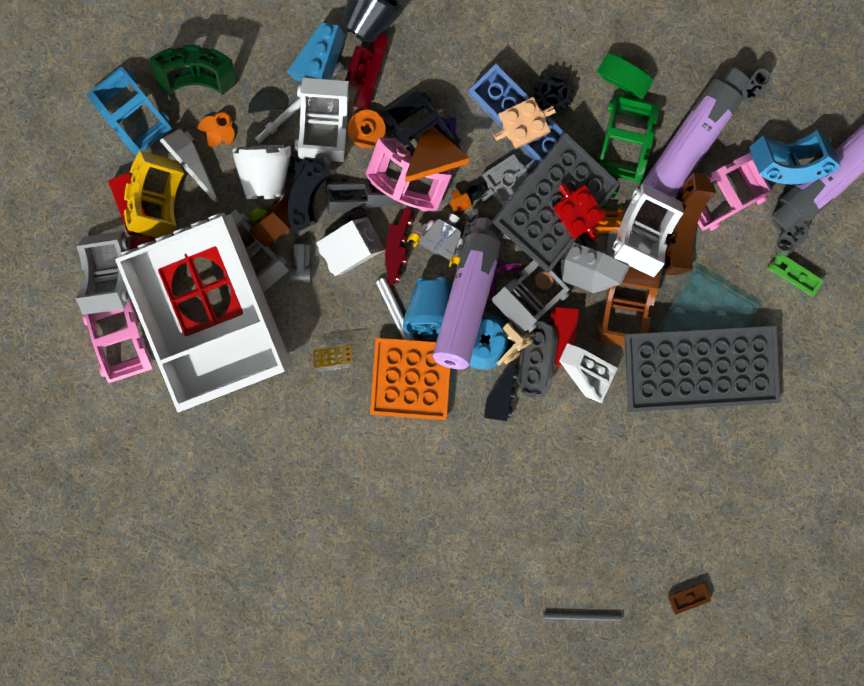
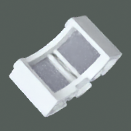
[295,78,349,162]

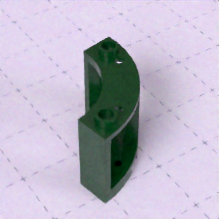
[149,45,237,95]

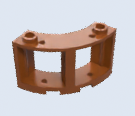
[596,267,660,346]

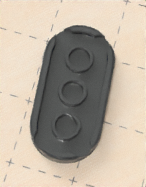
[517,321,558,398]

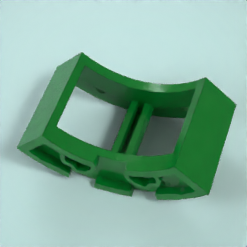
[595,94,660,183]

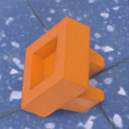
[449,189,472,215]

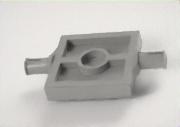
[481,154,537,207]

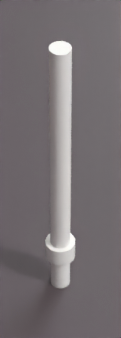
[255,62,344,144]

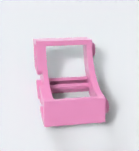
[366,138,451,211]
[680,152,773,231]
[82,297,152,383]

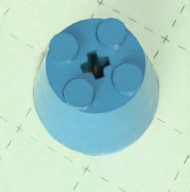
[403,277,453,338]
[469,312,513,370]

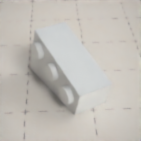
[559,343,617,403]

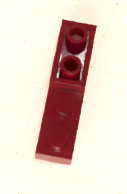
[385,208,414,286]

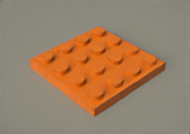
[370,338,451,420]

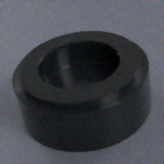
[466,182,486,200]
[346,209,366,222]

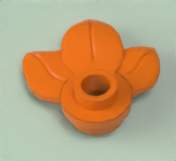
[198,112,235,147]

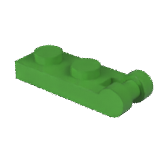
[767,253,824,297]

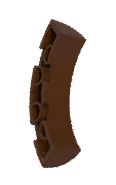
[663,173,716,275]

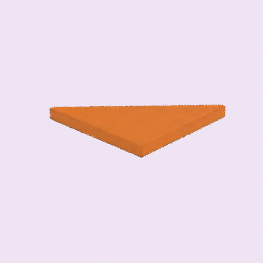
[405,126,470,182]

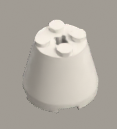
[233,145,291,199]

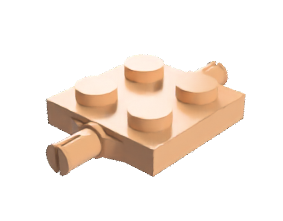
[493,97,556,149]

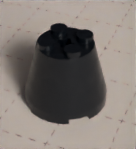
[340,0,405,44]

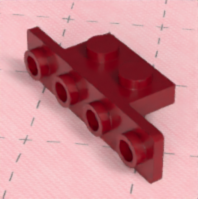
[345,35,389,109]

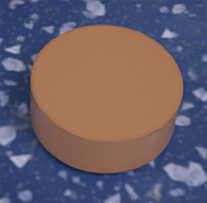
[534,271,554,290]

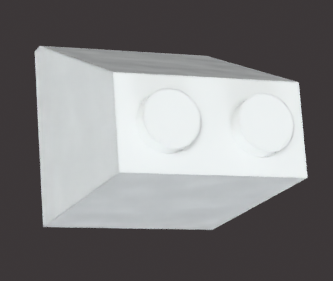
[316,217,385,276]

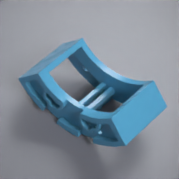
[86,66,172,156]
[749,130,841,184]

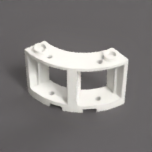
[612,183,684,277]

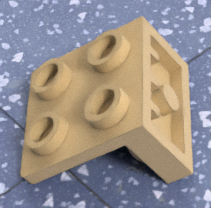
[496,322,536,366]

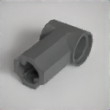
[291,244,311,283]

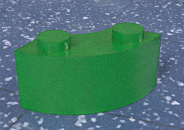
[596,53,654,100]

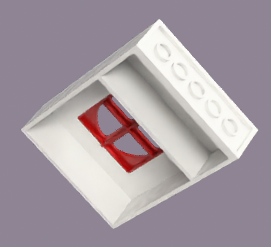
[115,213,292,412]

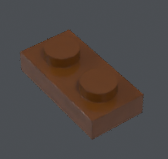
[668,582,711,615]

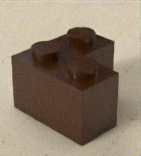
[249,192,298,247]

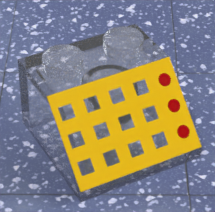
[313,342,355,373]

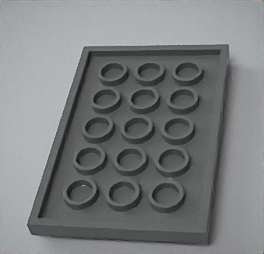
[491,133,620,272]

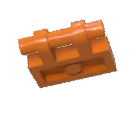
[594,208,632,234]

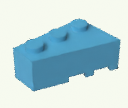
[287,22,346,82]

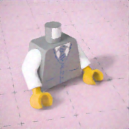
[407,213,465,268]

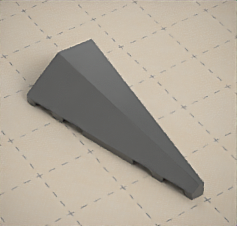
[325,176,424,215]

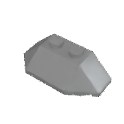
[561,242,629,293]

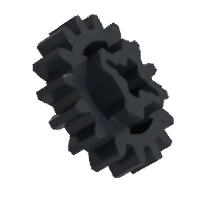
[534,71,575,113]

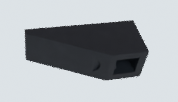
[484,364,518,421]

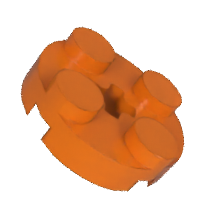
[347,110,386,149]

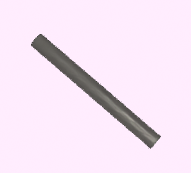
[544,612,622,622]

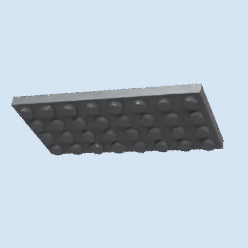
[624,326,780,412]

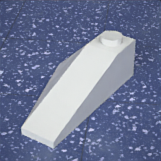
[160,129,218,203]

